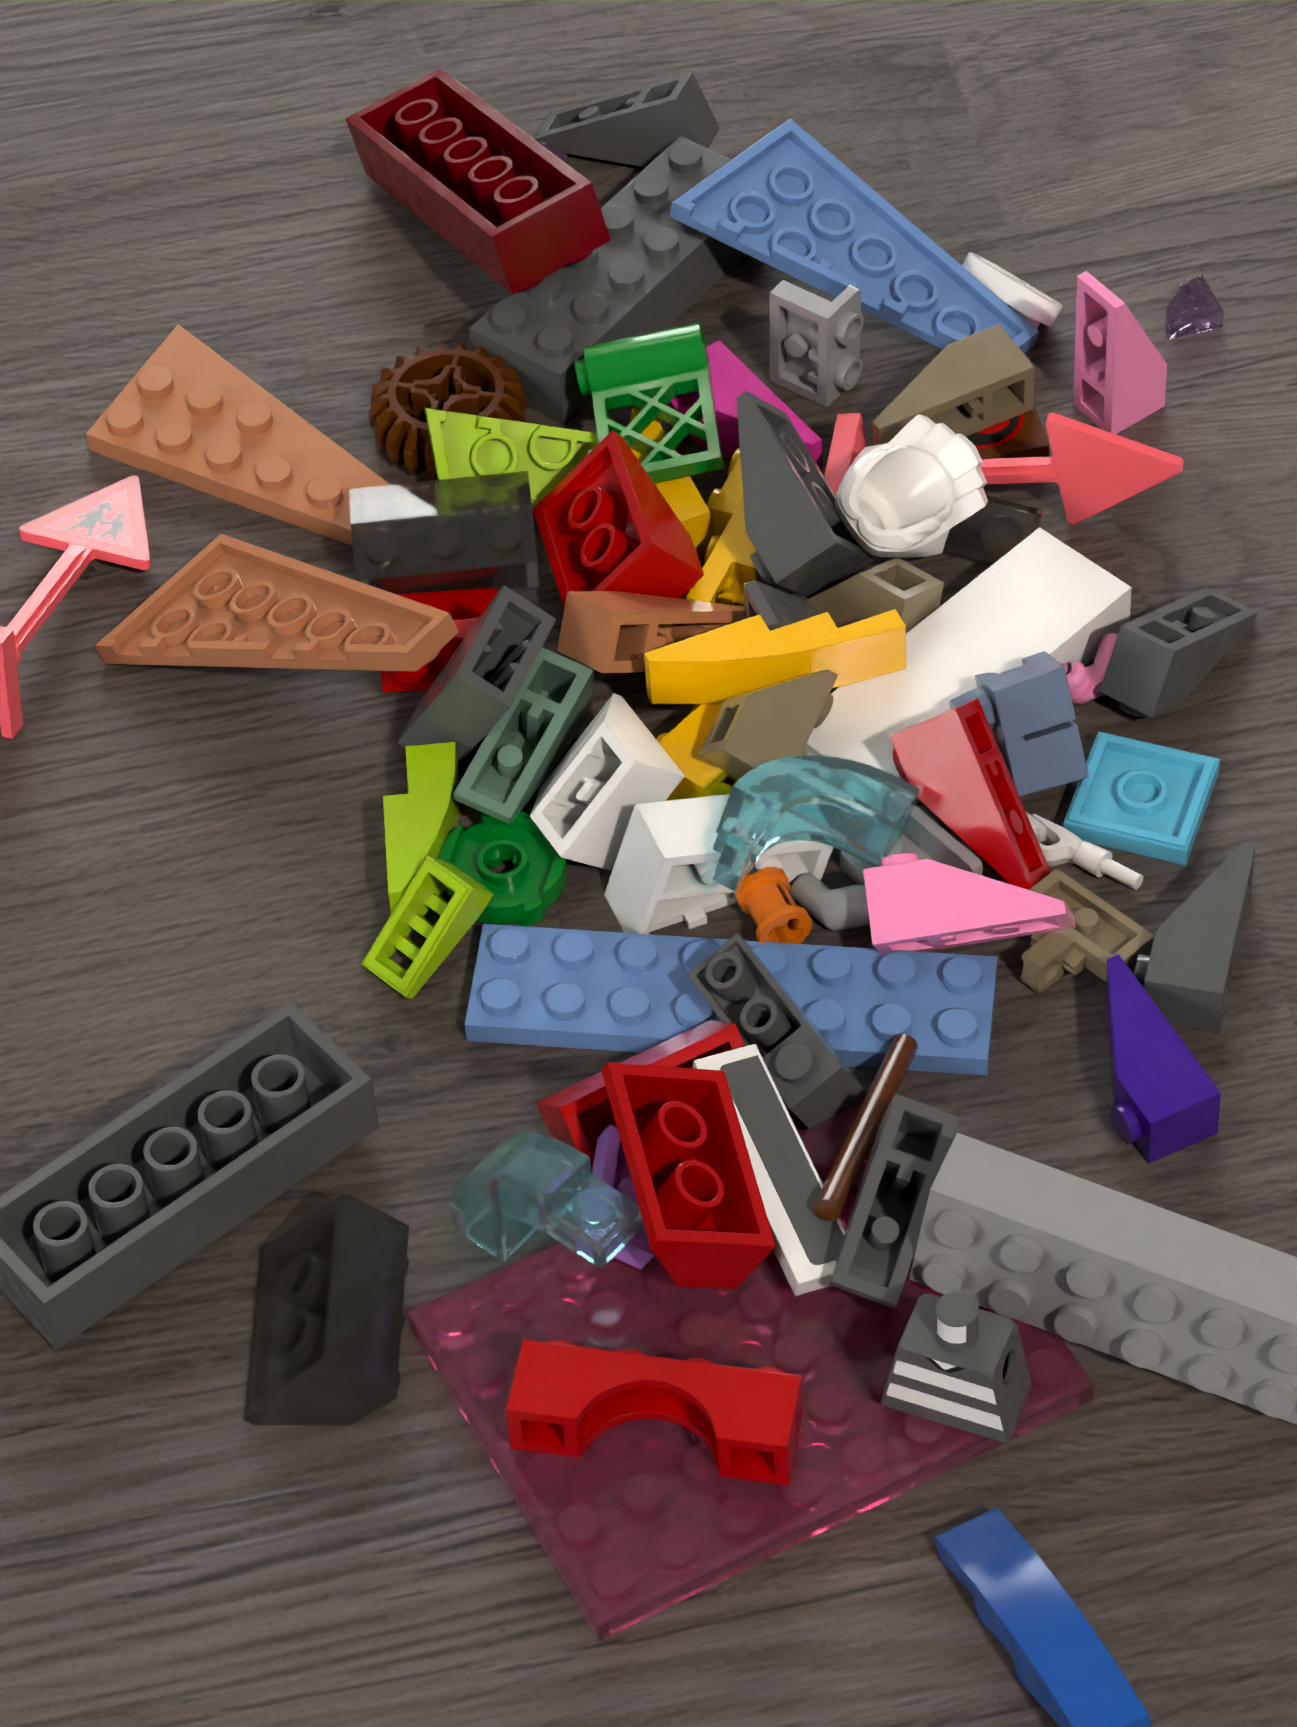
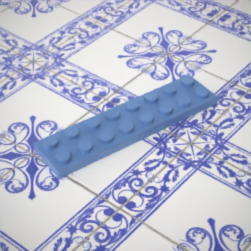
[465,924,998,1076]

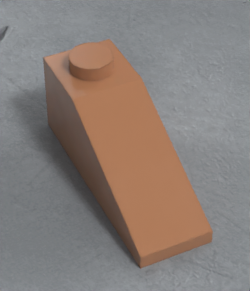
[557,591,745,673]

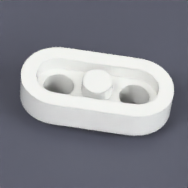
[962,252,1063,330]

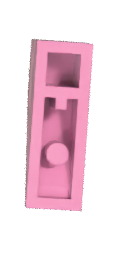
[1073,271,1167,434]
[863,853,1076,954]

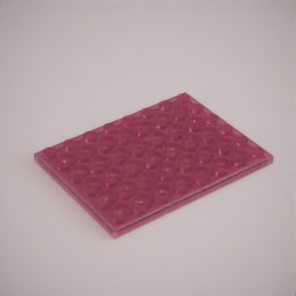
[408,1104,1095,1641]

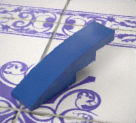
[935,1507,1152,1727]

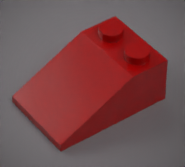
[532,430,704,608]

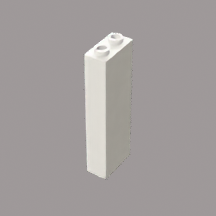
[795,527,1132,830]

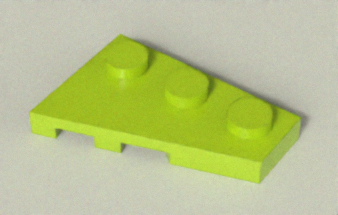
[424,408,598,526]

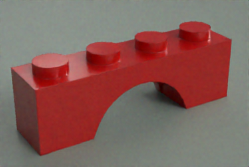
[506,1339,803,1486]

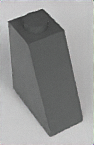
[397,585,556,766]

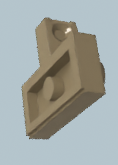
[1020,869,1155,993]

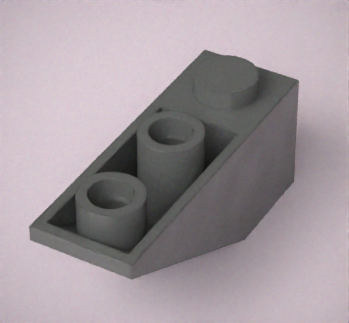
[687,932,868,1139]

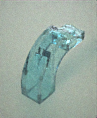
[712,755,921,891]
[451,1132,644,1269]

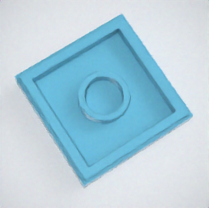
[1063,731,1220,866]

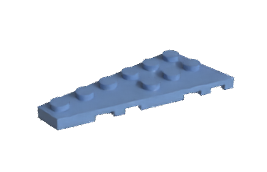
[669,118,1039,353]

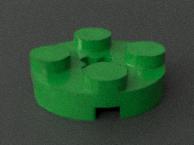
[439,811,567,927]

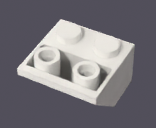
[530,693,685,871]

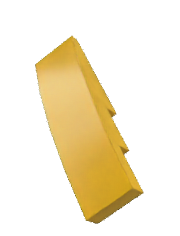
[644,609,906,704]

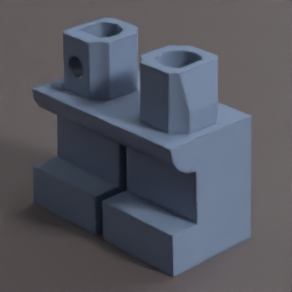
[949,651,1089,796]

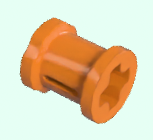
[735,867,812,944]

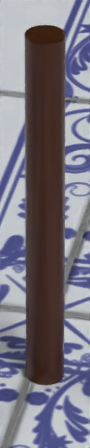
[814,1034,918,1221]

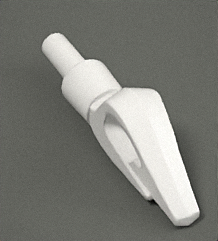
[1026,812,1144,890]

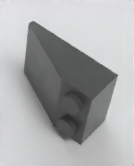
[736,391,874,598]

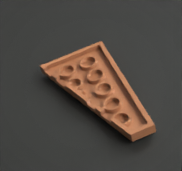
[86,324,419,560]
[95,534,459,672]

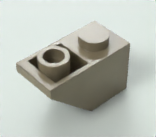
[805,557,944,633]
[698,669,838,791]

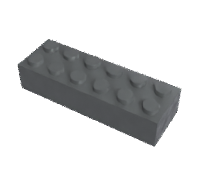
[469,136,746,425]
[0,1001,379,1350]

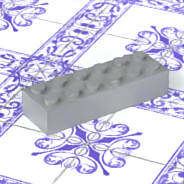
[909,1133,1297,1425]

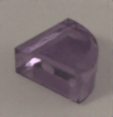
[1165,275,1224,341]

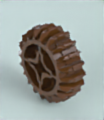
[369,341,527,480]

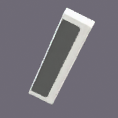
[692,1044,845,1296]

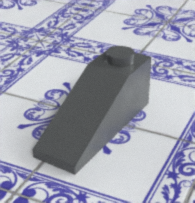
[534,72,720,167]
[1099,587,1258,718]
[1134,842,1256,1034]
[829,1093,960,1309]

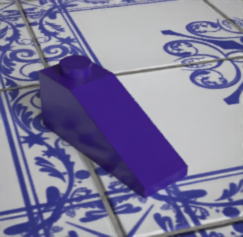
[1105,954,1221,1164]

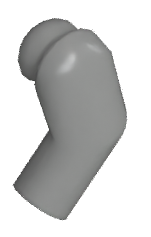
[790,872,870,931]

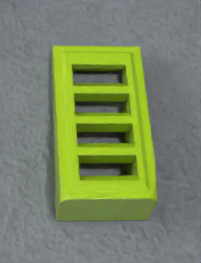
[361,855,494,999]

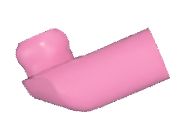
[1062,633,1118,704]

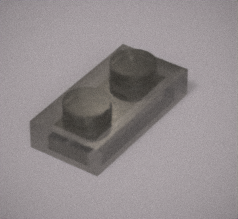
[943,495,1043,564]

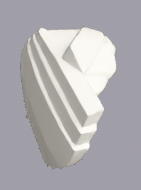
[835,414,988,558]

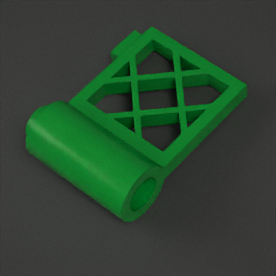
[575,322,724,483]

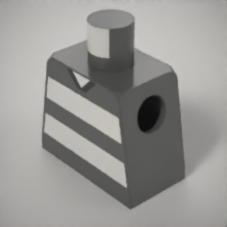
[881,1291,1032,1444]

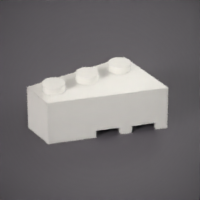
[604,786,836,934]

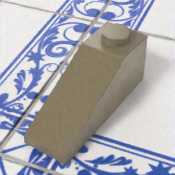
[873,324,1035,446]

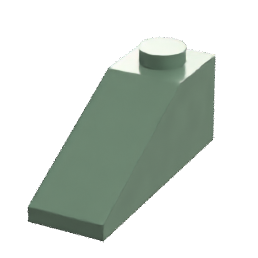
[453,647,594,824]

